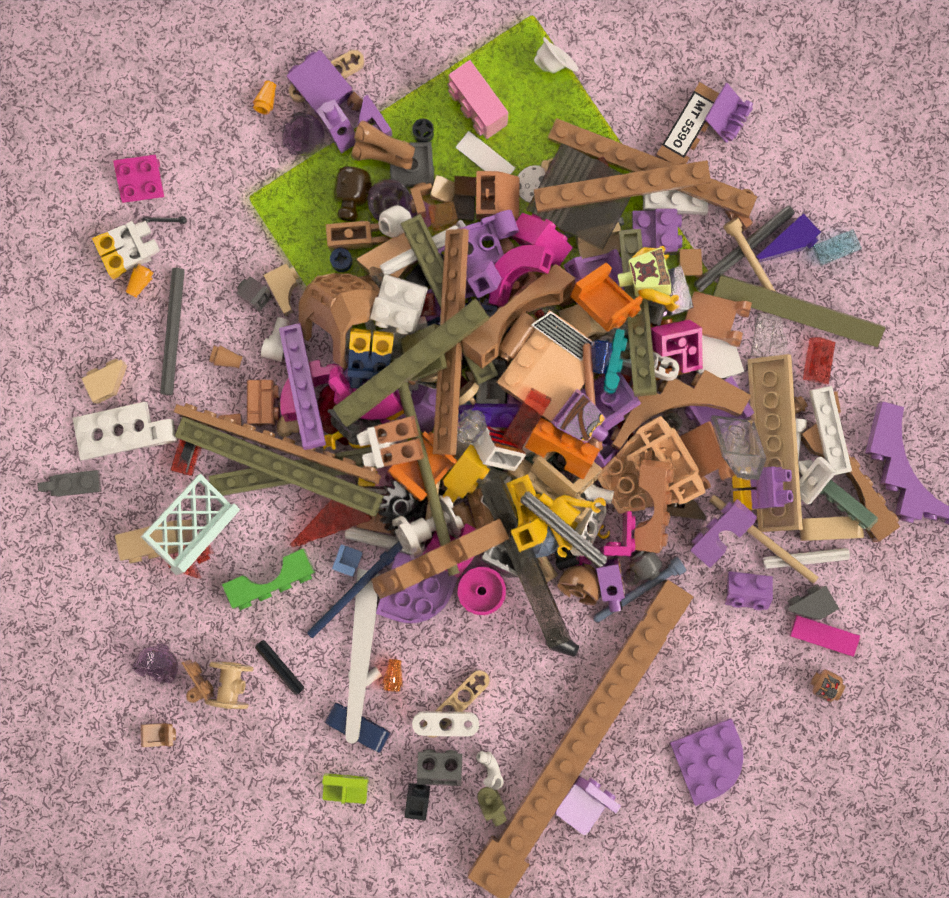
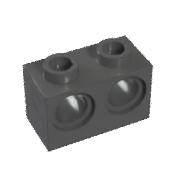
[417,749,462,786]

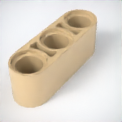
[800,516,864,541]

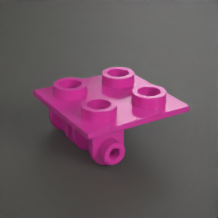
[113,154,164,203]

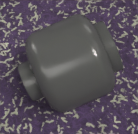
[629,550,662,581]

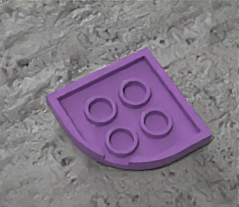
[376,552,458,623]
[670,718,743,806]

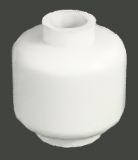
[378,205,411,238]

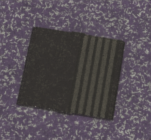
[526,144,631,250]

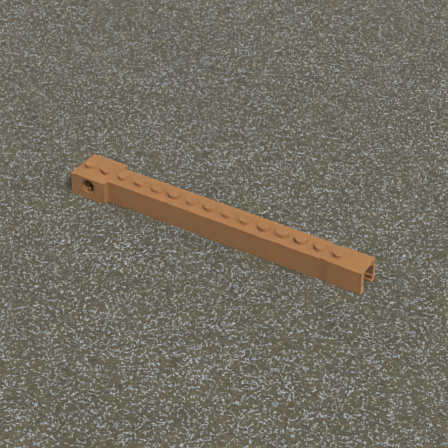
[468,580,694,898]

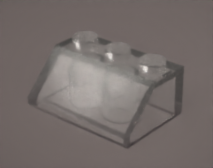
[711,415,767,480]

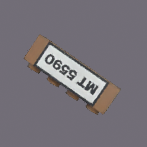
[655,82,719,165]

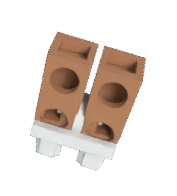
[357,415,424,468]

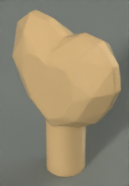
[277,402,300,437]

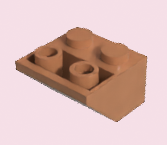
[476,171,520,220]

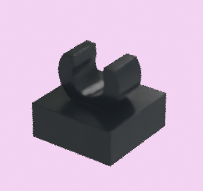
[555,547,579,570]

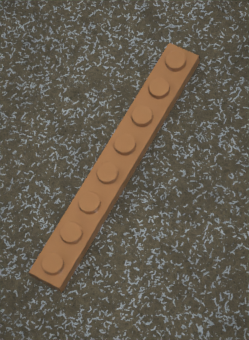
[533,160,711,213]

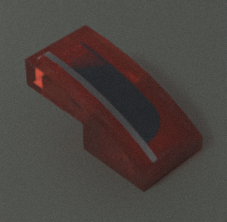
[170,439,202,476]

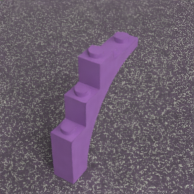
[865,402,949,525]

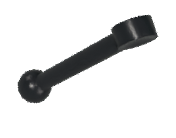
[142,216,187,224]

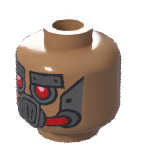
[810,669,845,703]

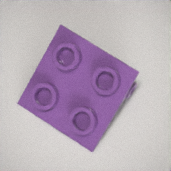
[705,83,753,143]

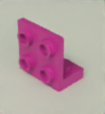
[600,511,636,557]

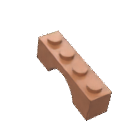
[634,459,674,553]

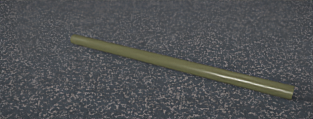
[390,357,459,576]

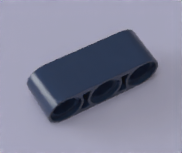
[325,702,391,753]

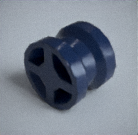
[330,248,353,272]

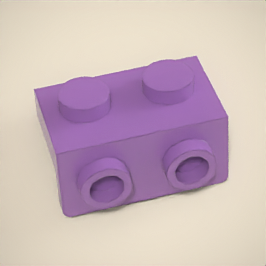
[725,571,773,610]

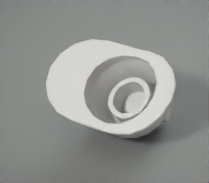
[534,37,578,73]

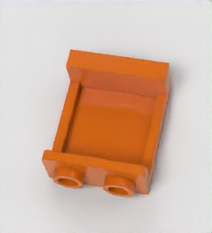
[570,263,643,332]
[387,431,457,502]

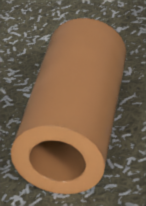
[498,312,537,362]

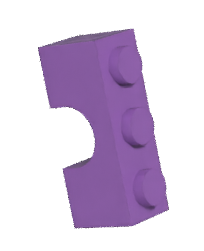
[690,499,757,568]

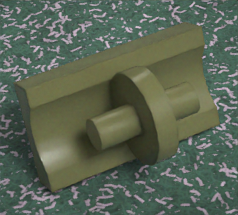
[477,787,507,827]

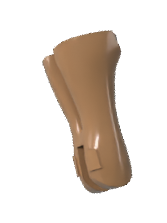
[352,120,415,169]

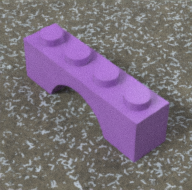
[420,260,502,322]

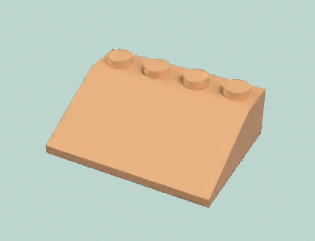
[497,310,607,422]

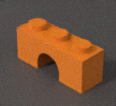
[525,417,600,480]

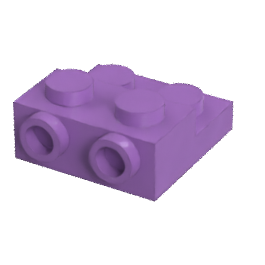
[632,209,682,255]
[581,372,641,431]

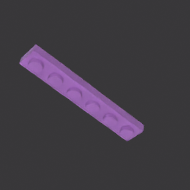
[279,323,326,450]

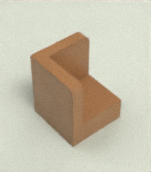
[677,249,703,279]

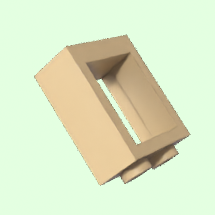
[530,451,603,499]

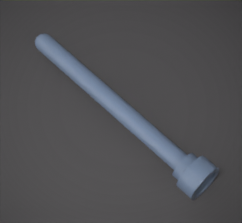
[593,556,687,622]

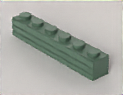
[819,480,878,531]

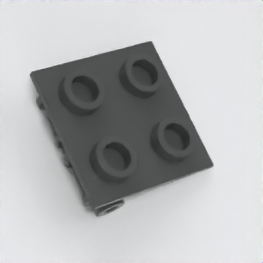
[327,409,382,445]

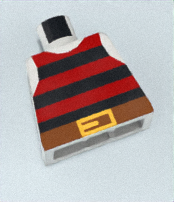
[473,426,526,471]

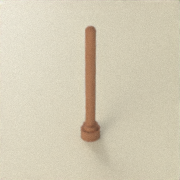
[583,343,603,450]

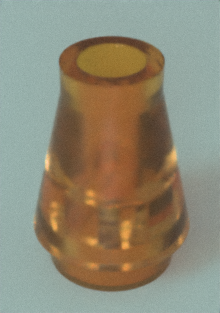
[382,659,403,692]

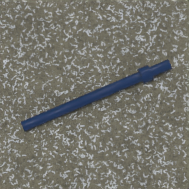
[307,540,403,638]

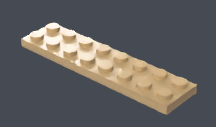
[747,354,803,532]

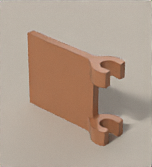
[685,291,752,347]
[680,421,737,490]

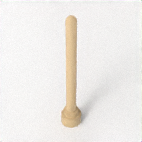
[723,217,775,291]

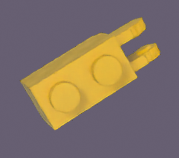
[443,444,490,503]

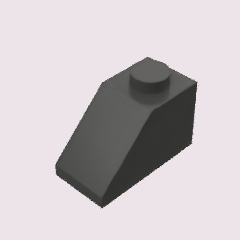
[237,276,273,312]

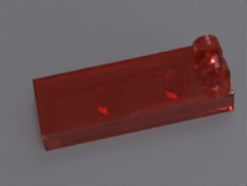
[502,388,551,449]

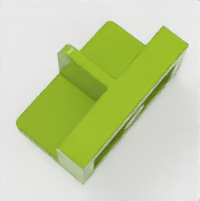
[322,773,369,804]

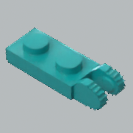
[603,329,627,395]

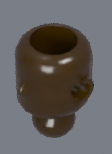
[333,166,372,222]

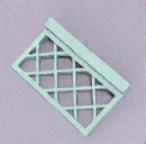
[141,474,240,575]

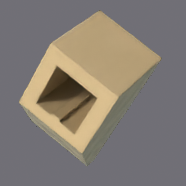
[81,359,127,404]

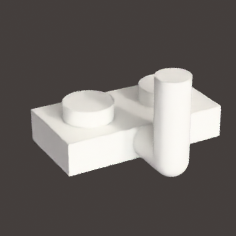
[798,457,837,504]

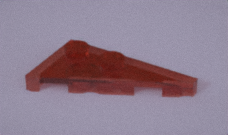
[289,499,372,547]

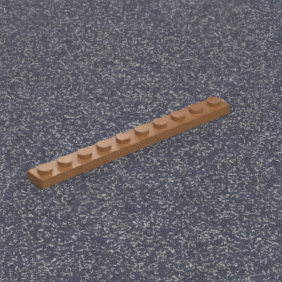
[548,118,758,218]
[433,228,469,455]
[174,403,381,485]

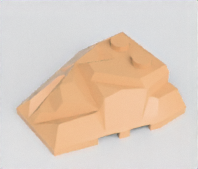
[597,416,705,514]

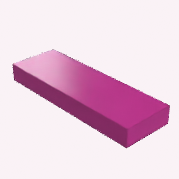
[790,615,860,657]

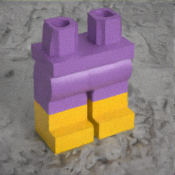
[732,467,793,510]

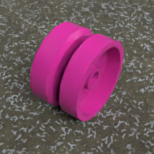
[458,567,506,616]

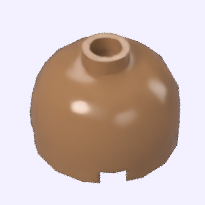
[557,564,601,605]

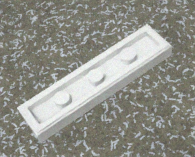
[809,386,852,475]

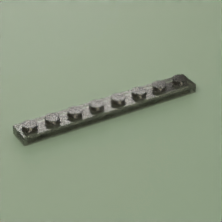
[479,476,571,648]

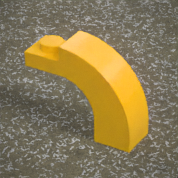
[506,474,548,552]

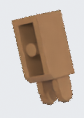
[326,221,389,251]

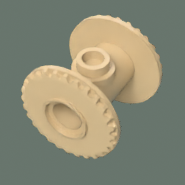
[204,662,254,709]

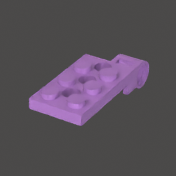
[438,210,519,271]

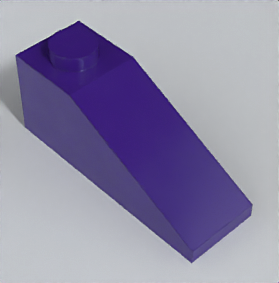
[756,213,821,263]

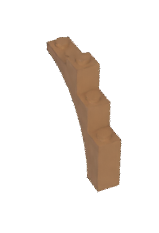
[610,370,752,450]
[371,519,509,599]

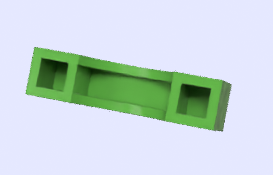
[222,548,316,611]

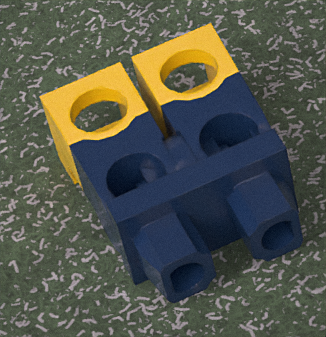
[347,328,394,389]

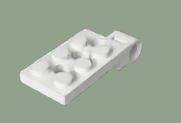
[73,402,177,461]

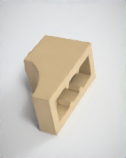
[263,263,299,316]

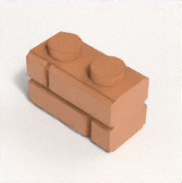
[247,380,279,426]

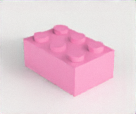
[448,60,508,139]

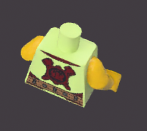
[617,246,680,312]

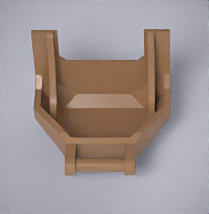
[299,273,381,368]

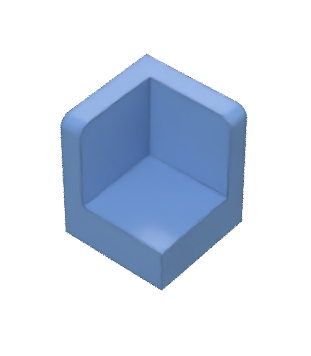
[332,544,362,577]

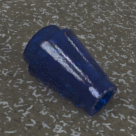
[592,340,614,374]

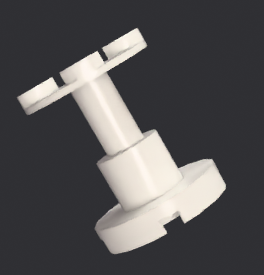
[392,496,464,559]

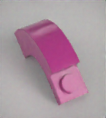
[488,245,554,308]
[280,360,344,422]
[328,366,403,420]

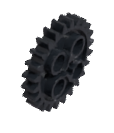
[377,479,445,538]

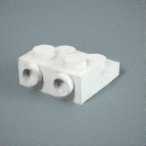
[370,275,428,335]

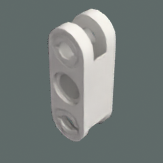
[412,711,479,736]

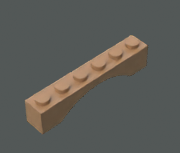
[462,264,575,369]
[801,423,900,542]

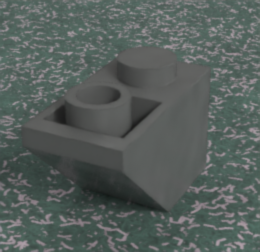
[784,584,840,620]

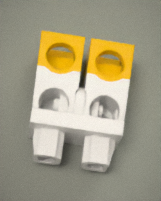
[92,221,160,280]

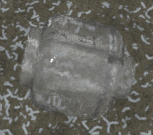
[457,410,487,443]

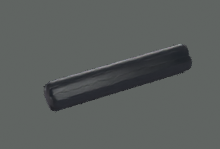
[255,640,304,695]

